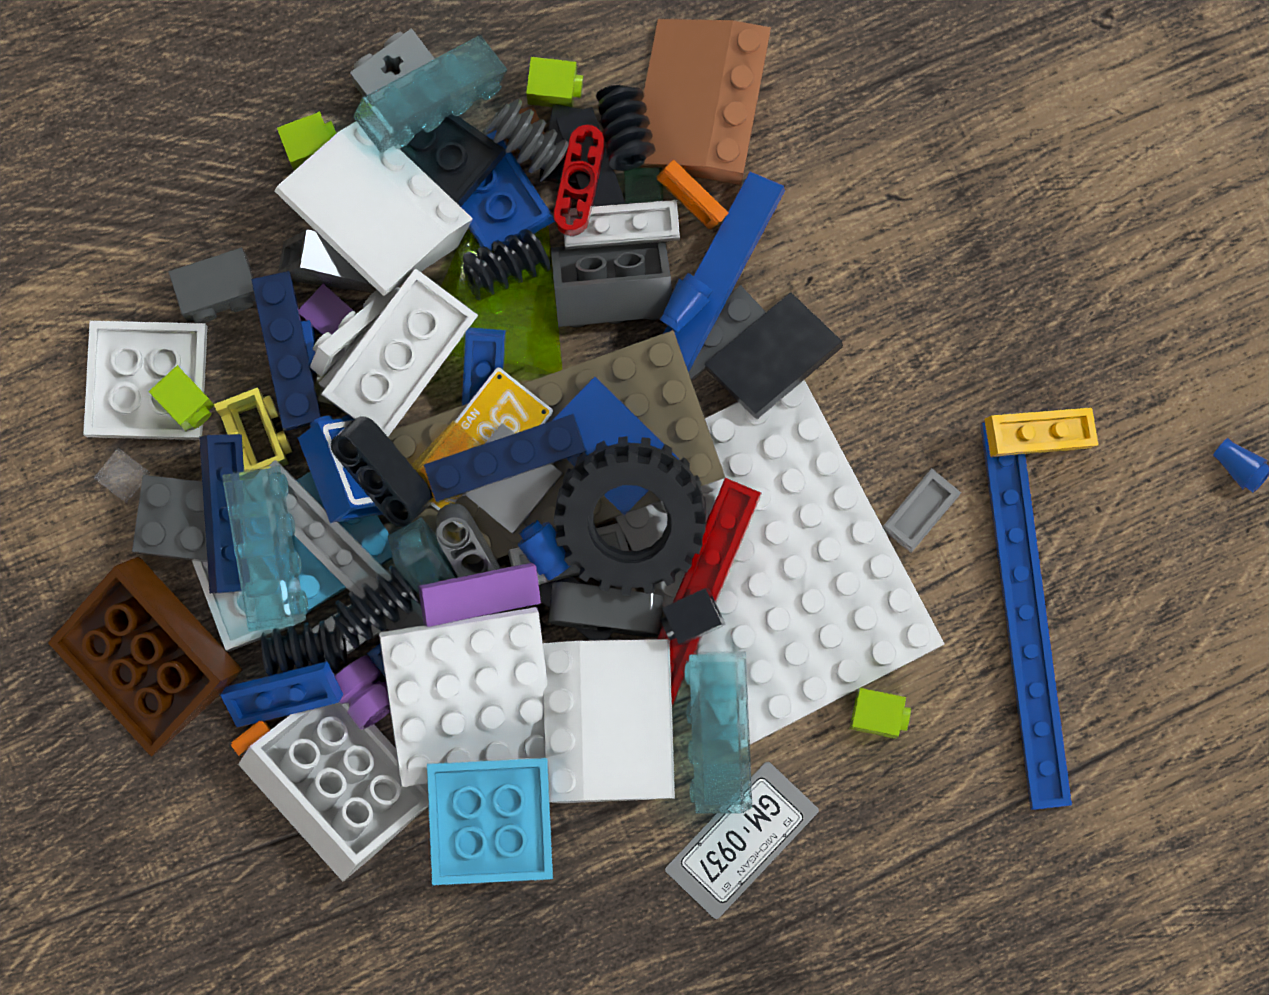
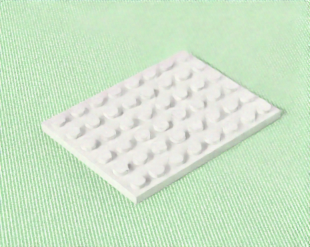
[615,380,944,752]

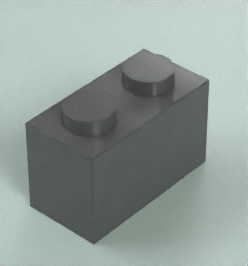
[168,248,256,323]

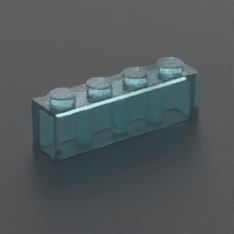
[353,35,508,153]
[222,465,308,632]
[685,651,752,814]

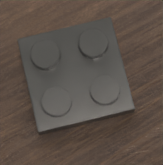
[132,475,207,562]

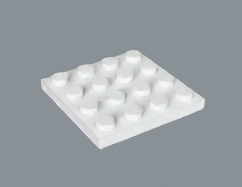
[379,607,548,787]

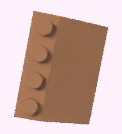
[640,19,771,185]

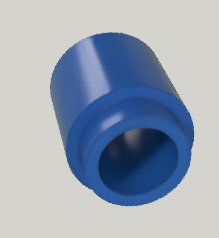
[517,520,570,581]

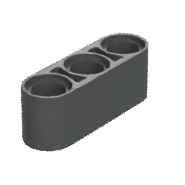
[436,503,502,615]
[548,582,664,637]

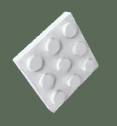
[83,321,207,440]

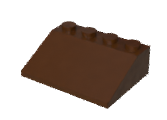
[48,556,243,757]

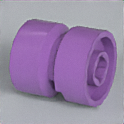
[335,655,390,730]

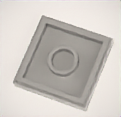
[464,423,563,534]

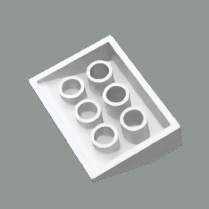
[275,116,473,296]
[543,639,675,803]
[238,702,429,881]

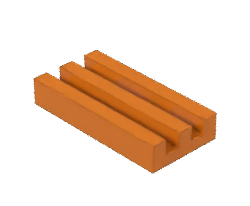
[656,159,729,230]

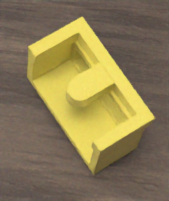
[214,387,292,481]

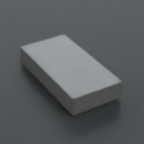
[883,468,961,553]

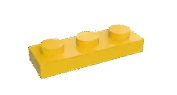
[984,408,1098,457]

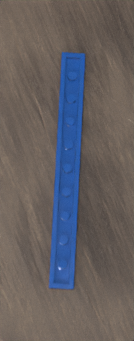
[980,422,1072,810]

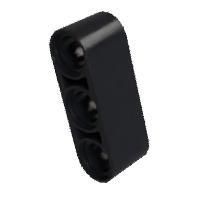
[331,416,433,527]

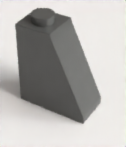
[278,229,377,293]

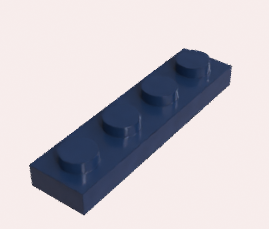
[251,271,321,431]
[424,414,587,502]
[199,434,252,594]

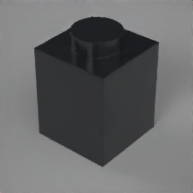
[661,588,726,645]

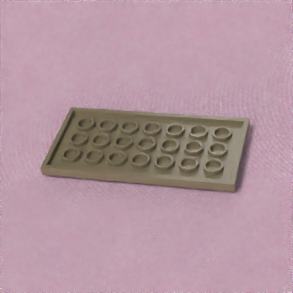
[388,330,726,582]

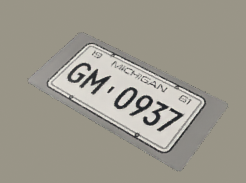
[665,762,819,919]

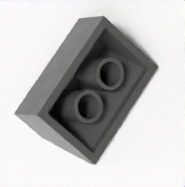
[551,242,672,327]

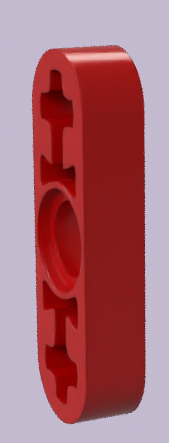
[554,125,605,236]

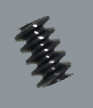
[596,85,656,171]
[463,228,551,301]
[332,566,421,649]
[261,621,347,676]

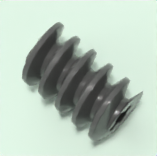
[482,99,569,182]

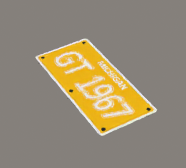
[416,368,553,528]

